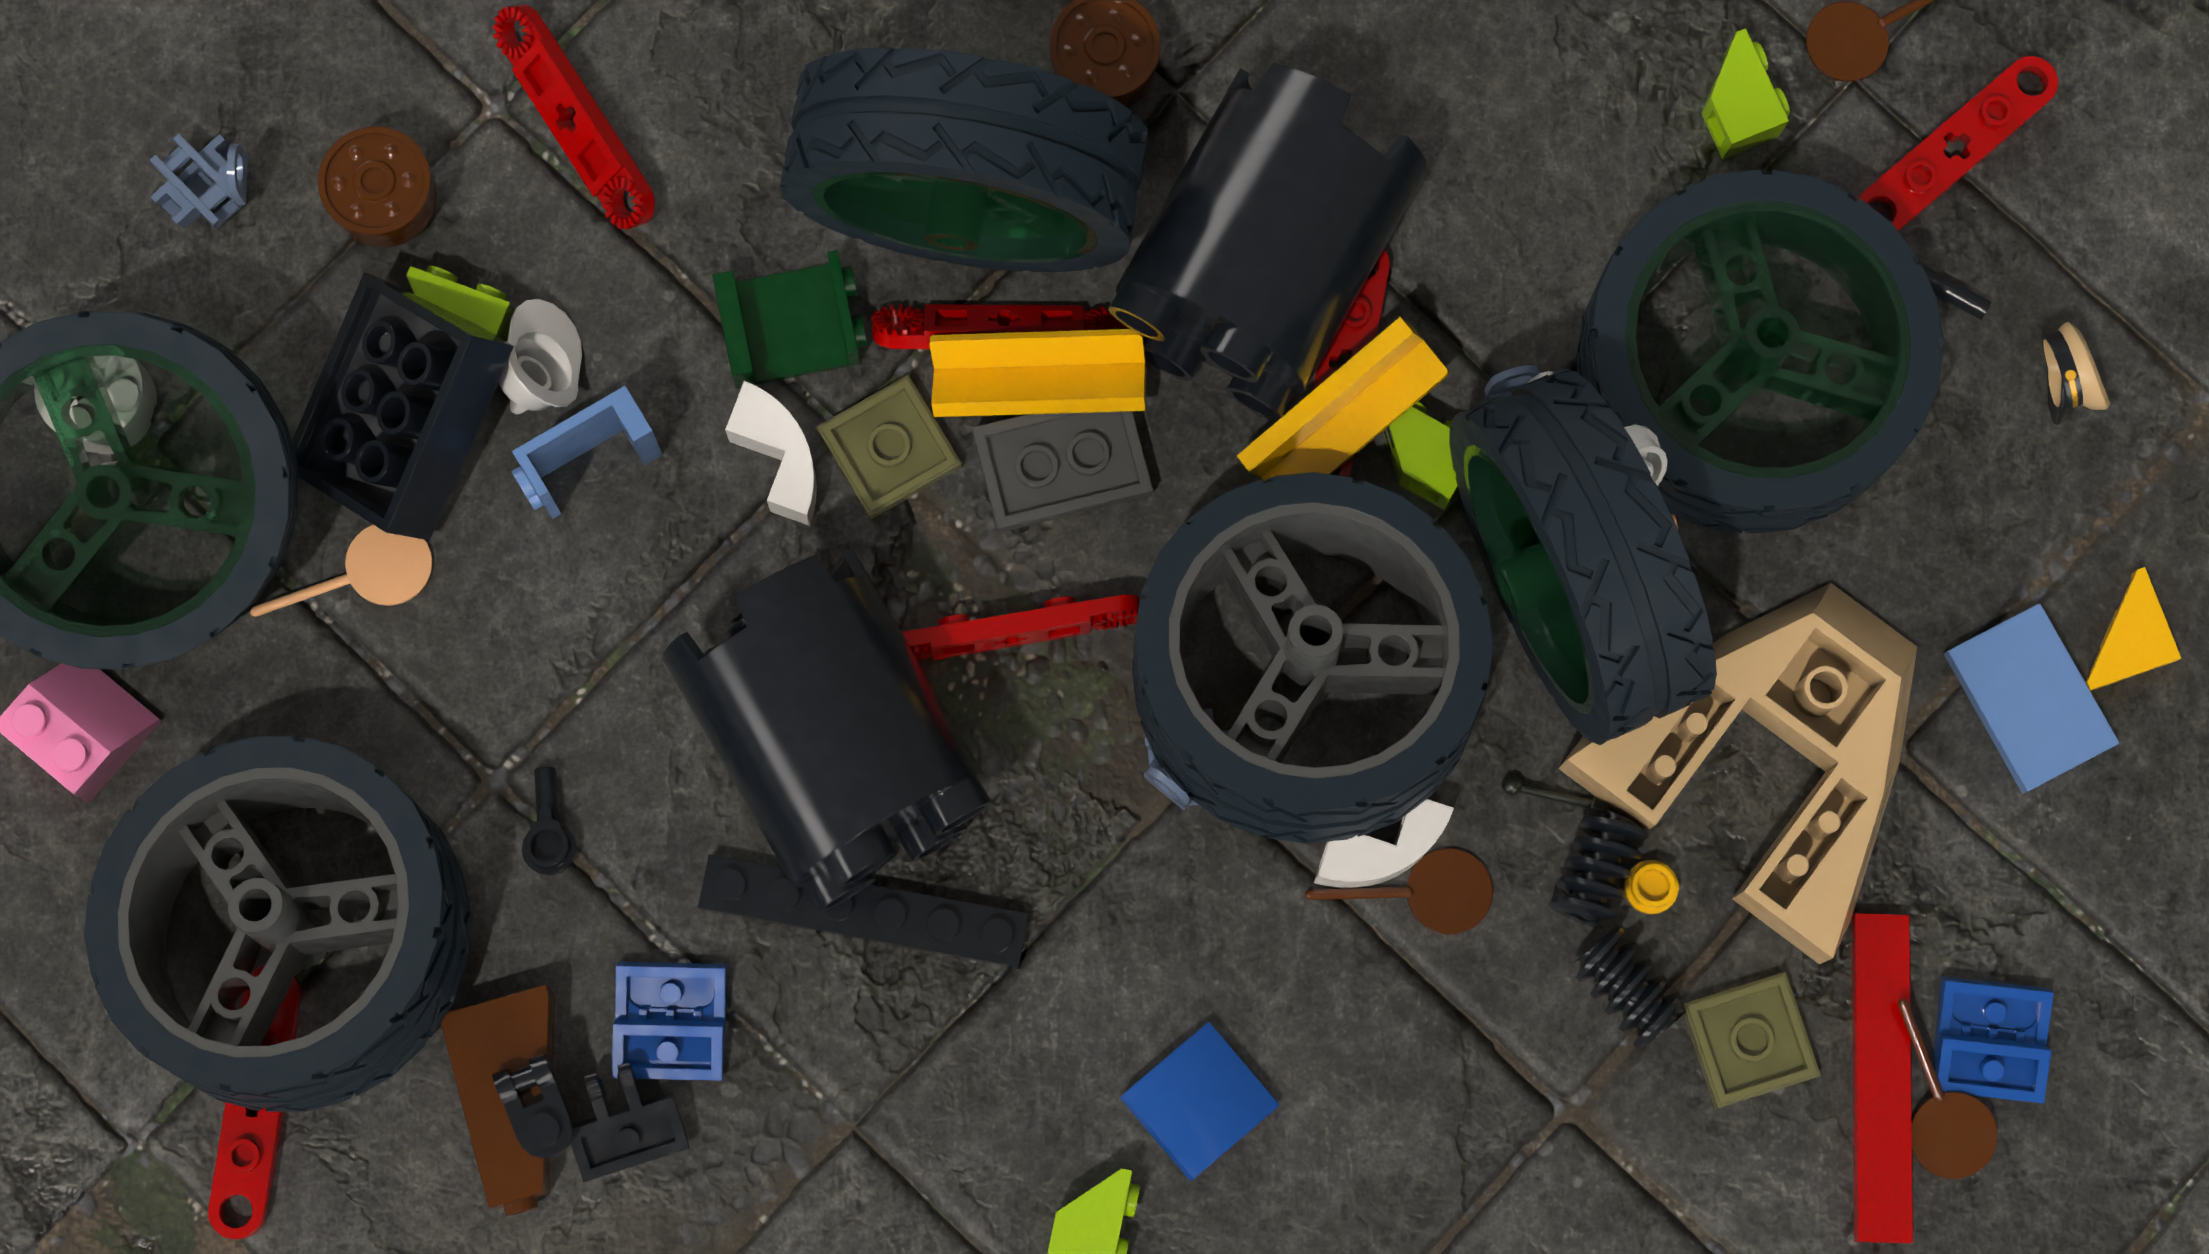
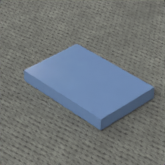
[1944,603,2119,794]

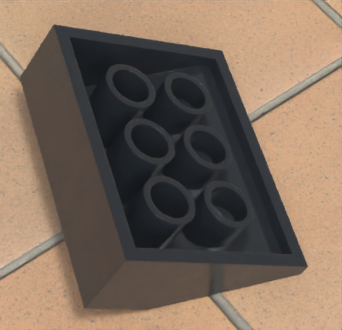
[292,272,514,540]

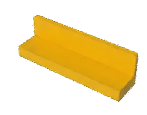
[1237,317,1449,481]
[929,329,1147,417]

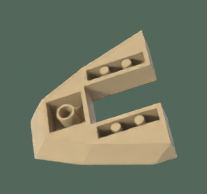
[1558,583,1917,964]

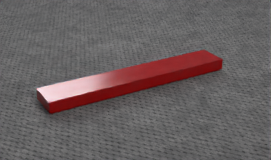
[1851,913,1913,1244]

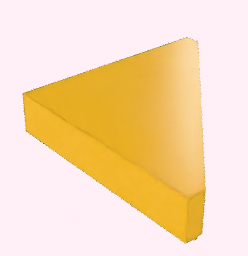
[2085,567,2181,691]

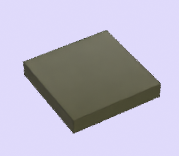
[816,375,962,520]
[1680,972,1821,1109]

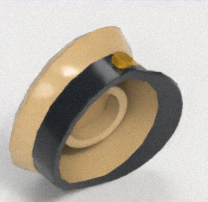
[2042,322,2110,425]

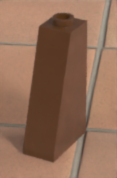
[441,985,555,1217]

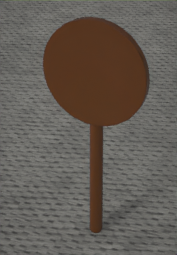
[1805,0,1936,82]
[1305,848,1493,935]
[1898,999,1998,1179]

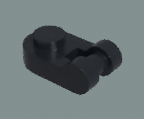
[492,1052,574,1159]

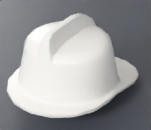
[498,299,582,415]

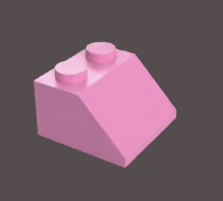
[0,663,162,803]

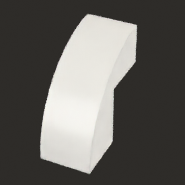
[725,381,817,526]
[1314,799,1454,888]

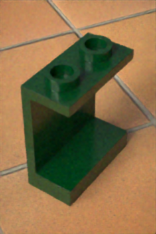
[712,250,867,389]

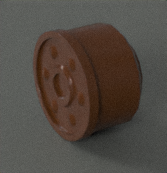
[1050,0,1160,108]
[318,126,437,248]

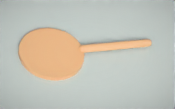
[250,525,432,617]

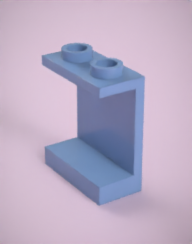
[511,386,663,519]

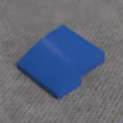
[612,962,727,1081]
[1934,976,2054,1103]
[1120,1022,1280,1182]

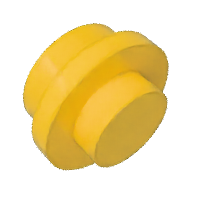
[1624,860,1679,915]

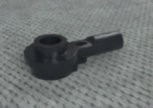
[522,767,577,876]

